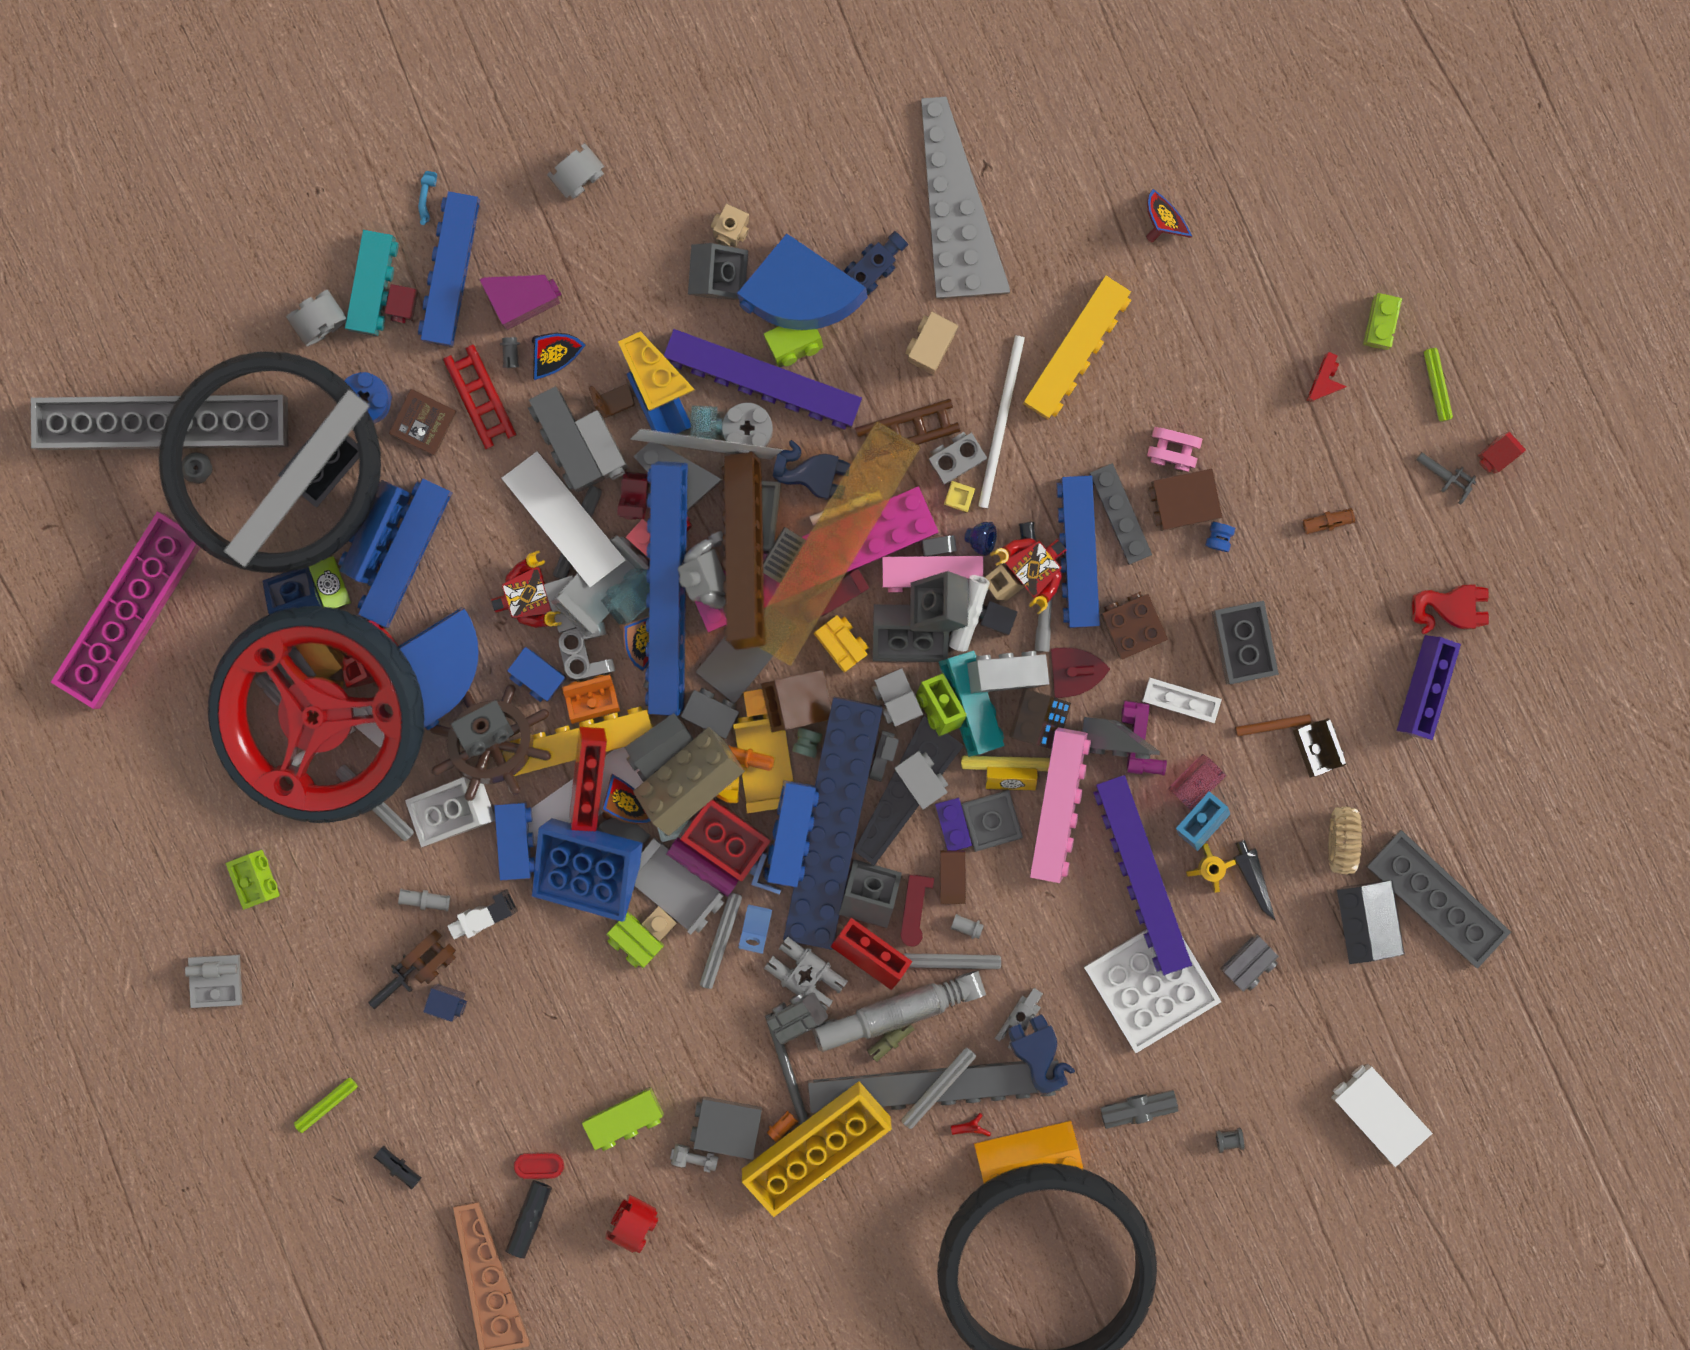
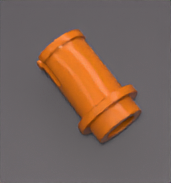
[767,1110,799,1142]

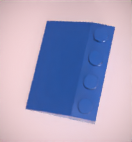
[339,480,411,584]
[532,818,643,922]

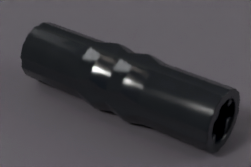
[506,1180,552,1259]

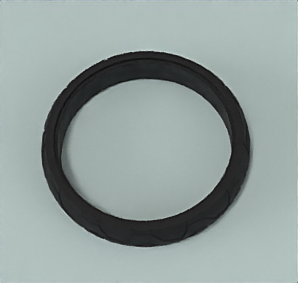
[159,351,381,573]
[937,1163,1157,1350]

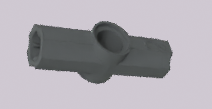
[1100,1090,1179,1129]

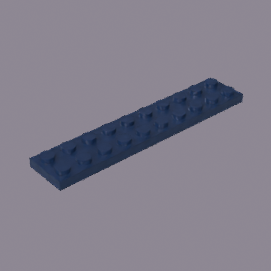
[783,696,883,950]

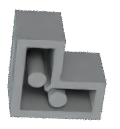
[872,668,923,726]

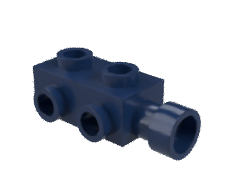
[843,231,909,296]

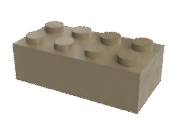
[633,727,745,836]

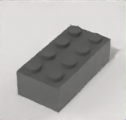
[528,386,605,493]

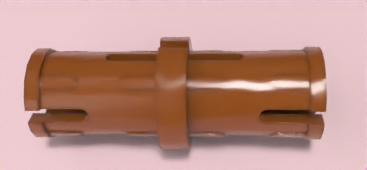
[1302,508,1355,535]

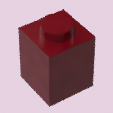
[385,284,418,324]

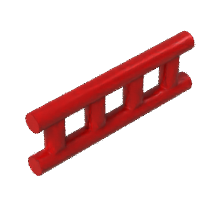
[442,344,517,450]

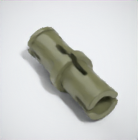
[867,1025,915,1062]

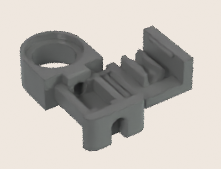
[869,731,899,782]

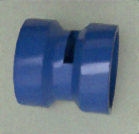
[1205,522,1236,552]

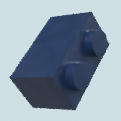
[423,984,468,1022]

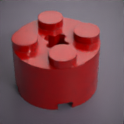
[605,1194,658,1253]

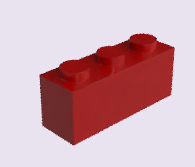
[831,918,913,991]

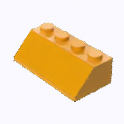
[974,1120,1084,1184]

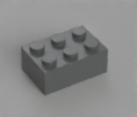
[1211,601,1279,684]

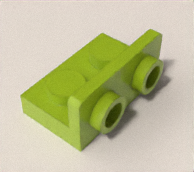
[225,850,280,910]

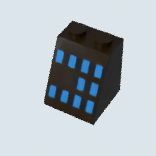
[1009,689,1071,749]

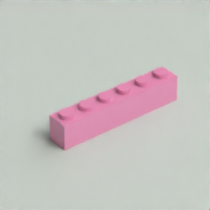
[1030,727,1091,883]

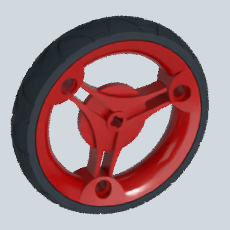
[208,606,425,823]

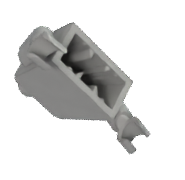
[678,531,726,609]

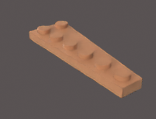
[453,1201,530,1350]

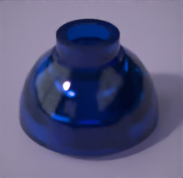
[965,522,997,556]

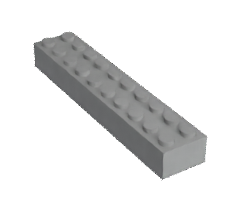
[31,395,288,450]

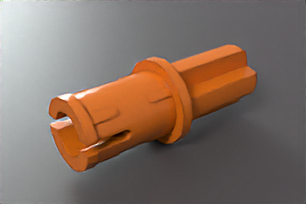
[728,745,774,771]

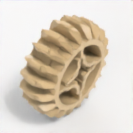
[1328,807,1362,874]

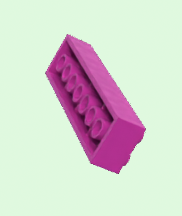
[51,511,200,709]

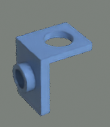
[750,852,781,894]
[738,905,772,954]

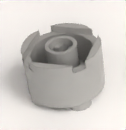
[547,143,605,199]
[286,290,347,347]
[722,403,773,453]

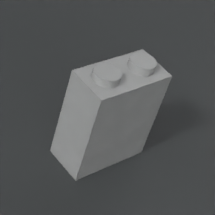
[575,410,629,480]

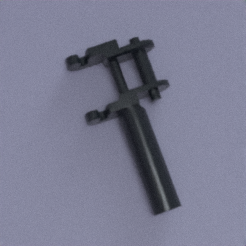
[368,954,416,1009]

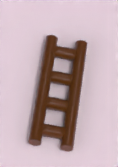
[855,399,961,461]

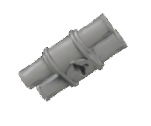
[764,936,848,1011]

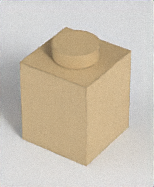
[985,564,1025,601]

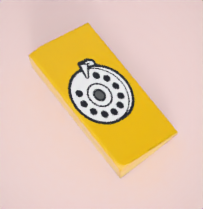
[986,767,1037,791]

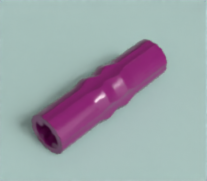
[666,837,739,897]

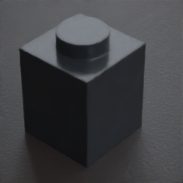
[979,601,1018,635]

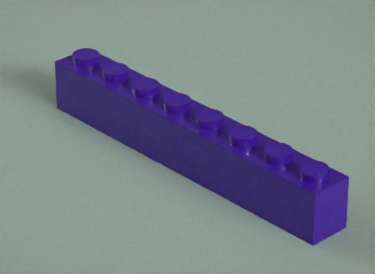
[664,329,862,430]
[1093,775,1192,976]

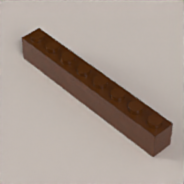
[722,451,765,650]

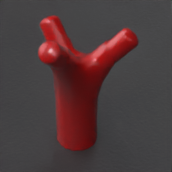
[951,1113,991,1137]

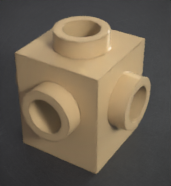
[711,204,749,247]

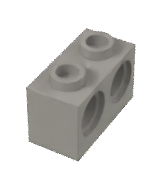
[928,432,987,486]

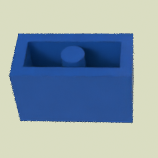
[507,647,567,702]

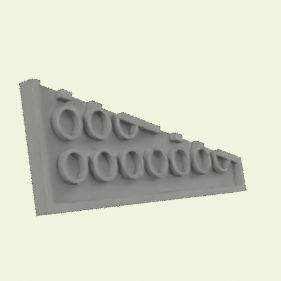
[921,97,1010,299]

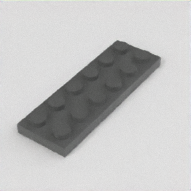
[1366,830,1511,969]

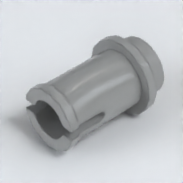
[951,914,984,939]

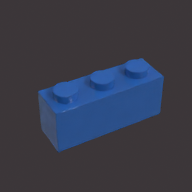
[494,802,535,880]

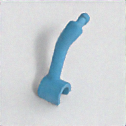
[418,171,437,225]

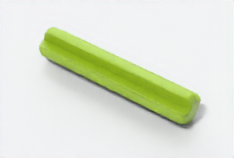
[1424,348,1453,421]
[294,1077,358,1133]

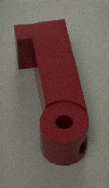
[799,569,870,624]
[901,874,934,947]

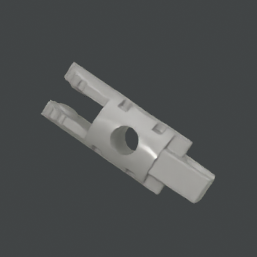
[995,988,1043,1050]

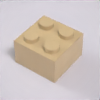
[905,312,958,375]

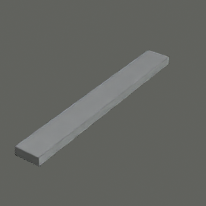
[224,390,370,567]

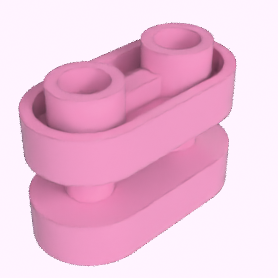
[1147,427,1203,472]

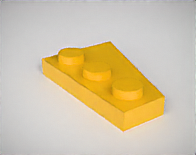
[618,331,695,411]

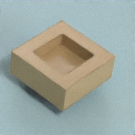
[642,906,677,941]

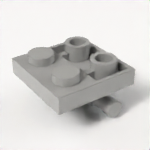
[185,954,242,1008]

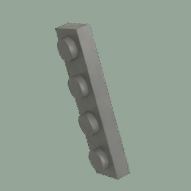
[1089,463,1152,565]

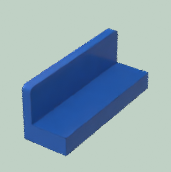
[627,371,692,434]

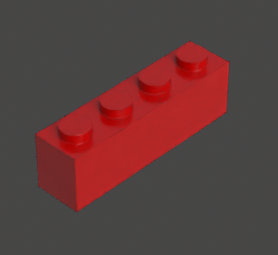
[569,727,607,831]

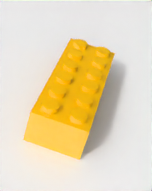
[742,1081,892,1217]

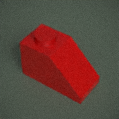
[1477,432,1526,474]

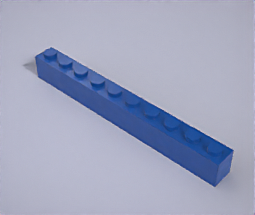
[645,461,688,716]

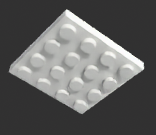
[1084,929,1221,1053]

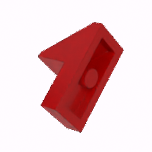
[1306,352,1347,402]

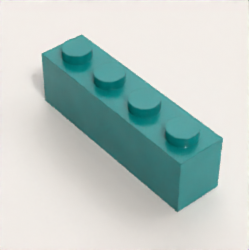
[345,230,399,336]
[938,650,1005,757]

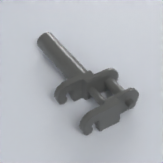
[1416,452,1476,505]

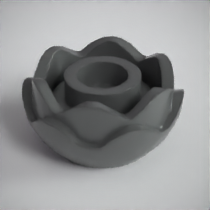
[182,452,212,484]

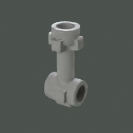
[670,1144,718,1173]

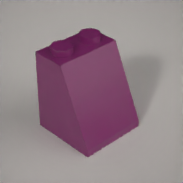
[480,275,562,330]

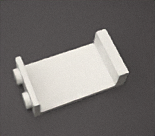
[1331,1064,1433,1167]

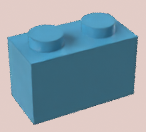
[1176,792,1230,851]

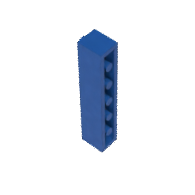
[418,191,480,347]
[1056,476,1100,628]
[357,479,453,628]

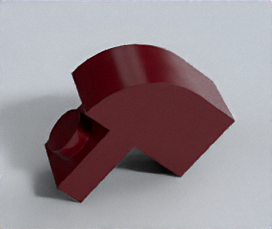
[617,472,649,520]

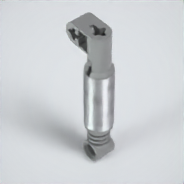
[811,970,986,1052]

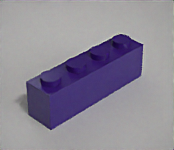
[1396,635,1461,740]

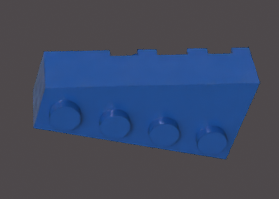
[763,780,819,887]

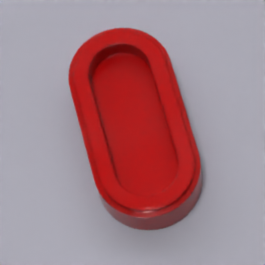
[514,1152,565,1179]

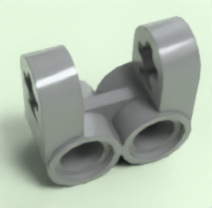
[559,622,615,680]

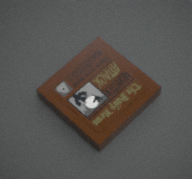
[389,389,457,456]

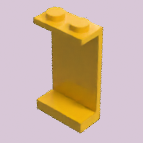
[733,714,794,813]

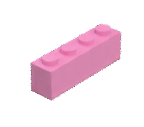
[882,556,983,593]

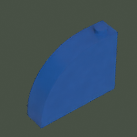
[737,234,868,330]
[397,607,478,730]

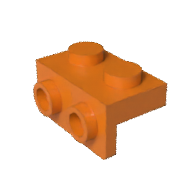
[562,675,620,724]

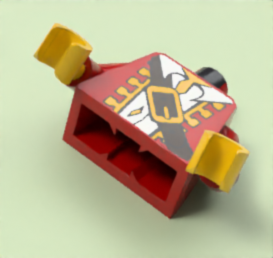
[990,538,1067,614]
[491,550,562,628]

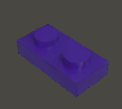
[935,797,972,850]

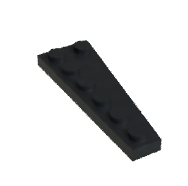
[854,716,964,866]

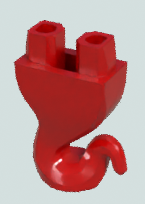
[1411,584,1489,634]

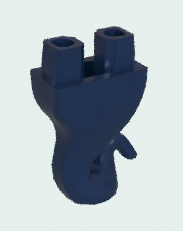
[772,440,851,501]
[1008,1014,1075,1095]

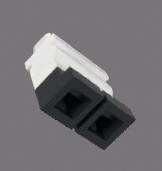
[448,889,518,939]

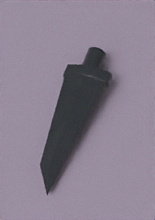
[1234,840,1275,920]

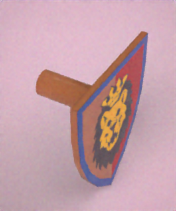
[619,616,649,671]

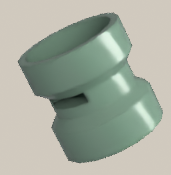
[792,727,822,758]

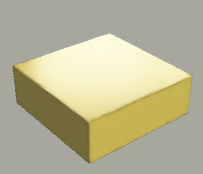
[944,481,975,512]

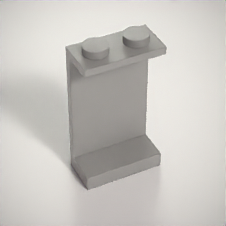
[551,535,650,637]
[635,838,724,935]

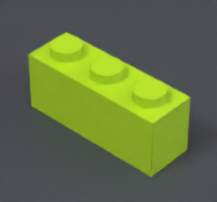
[582,1087,664,1151]

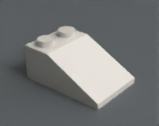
[405,777,495,847]

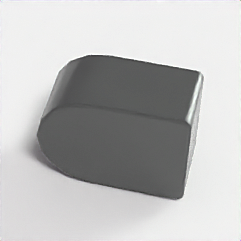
[920,535,957,557]

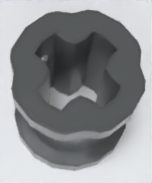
[1216,1127,1244,1153]

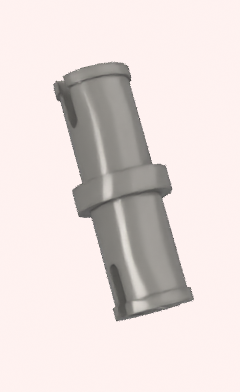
[398,889,450,911]

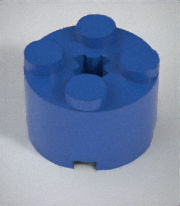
[344,372,392,424]

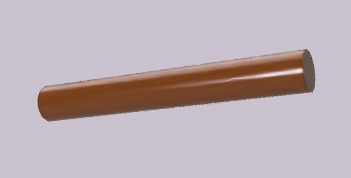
[1235,714,1311,737]

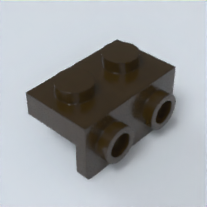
[1293,718,1346,778]

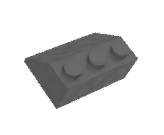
[873,604,949,662]

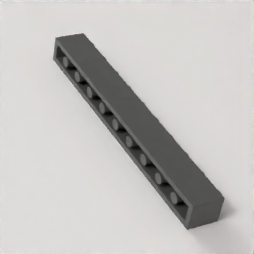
[808,1058,1061,1113]

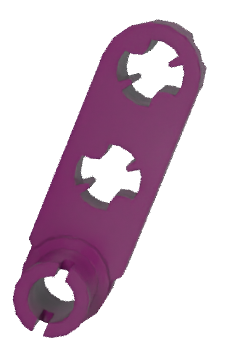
[1121,700,1167,776]

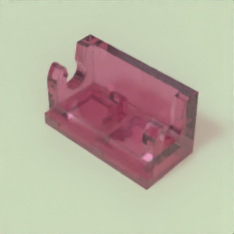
[1168,754,1227,811]

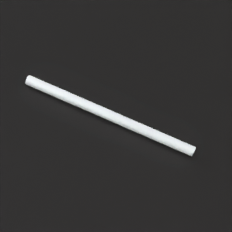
[978,336,1025,509]

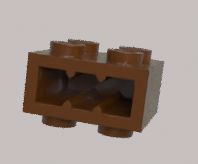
[1100,591,1168,660]

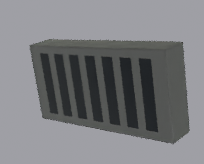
[763,527,806,583]

